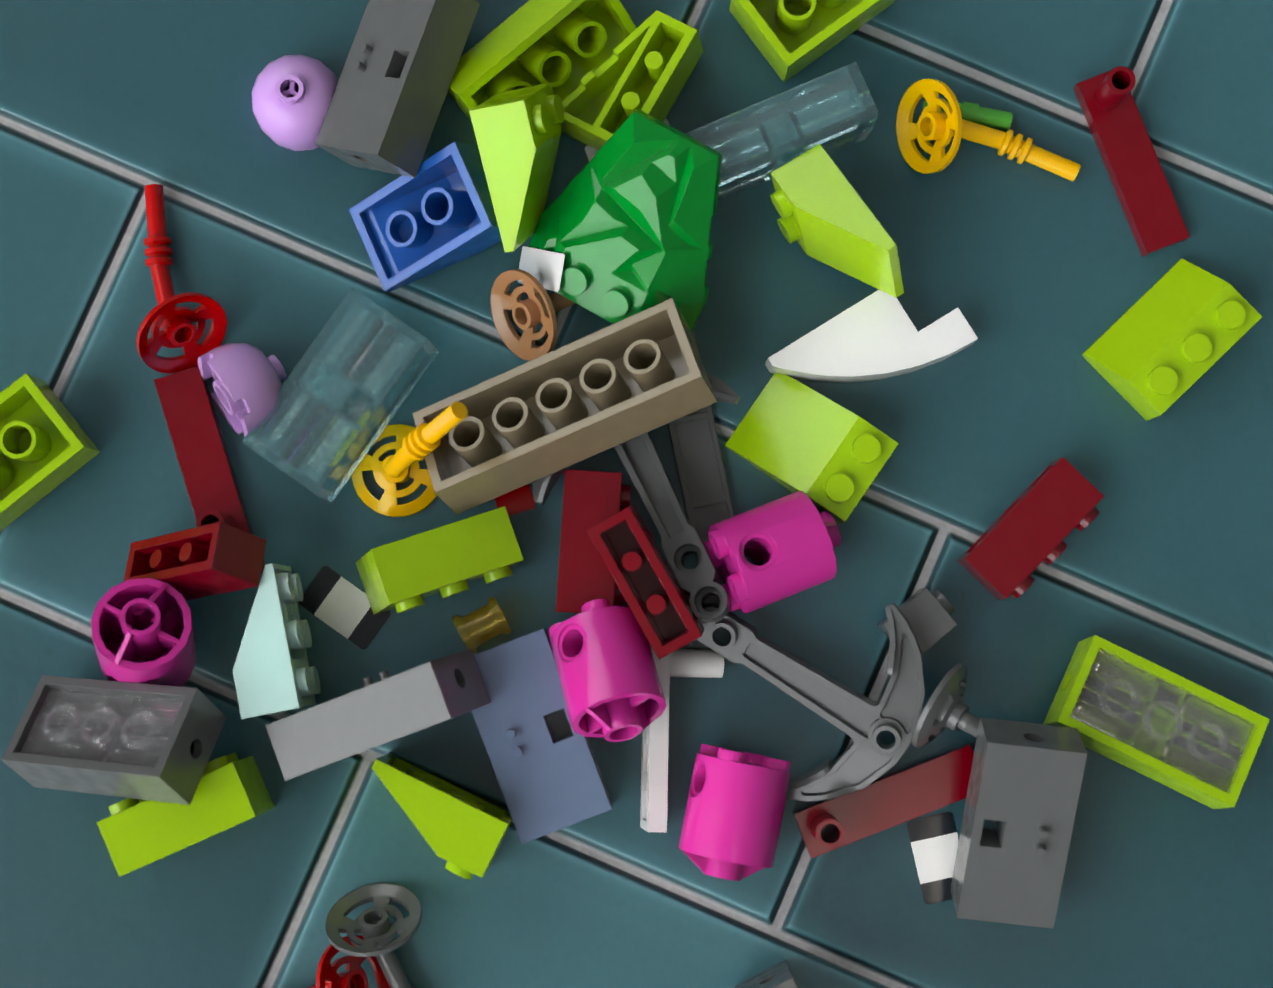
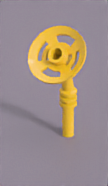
[896,79,1081,182]
[351,401,468,517]

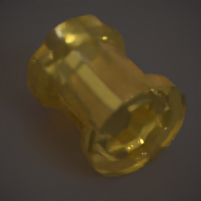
[452,596,513,653]

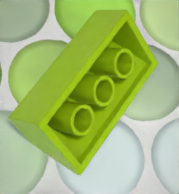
[448,0,636,122]

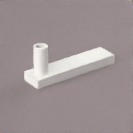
[640,645,724,832]

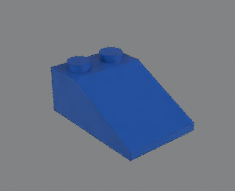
[349,141,501,292]

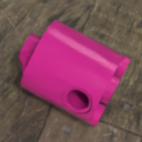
[704,491,841,613]
[91,578,196,687]
[548,599,667,742]
[678,743,791,881]

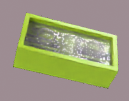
[1043,635,1270,809]

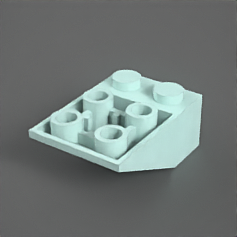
[233,563,321,719]

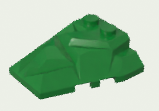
[529,109,722,333]

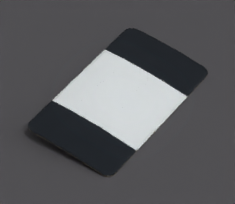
[299,566,390,649]
[907,812,959,904]

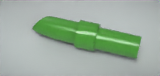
[923,100,1013,131]

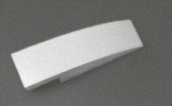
[765,290,978,383]

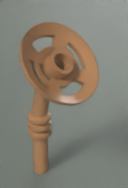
[490,269,574,361]

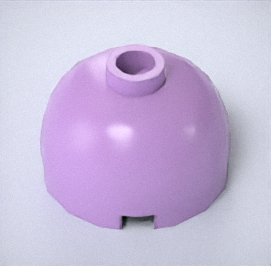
[252,54,338,151]
[197,343,287,439]

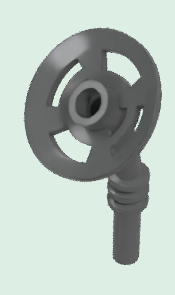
[912,663,980,749]
[325,883,422,988]

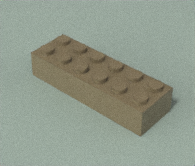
[412,298,717,515]

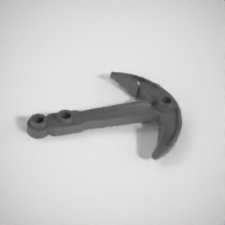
[532,372,741,622]
[682,589,926,801]

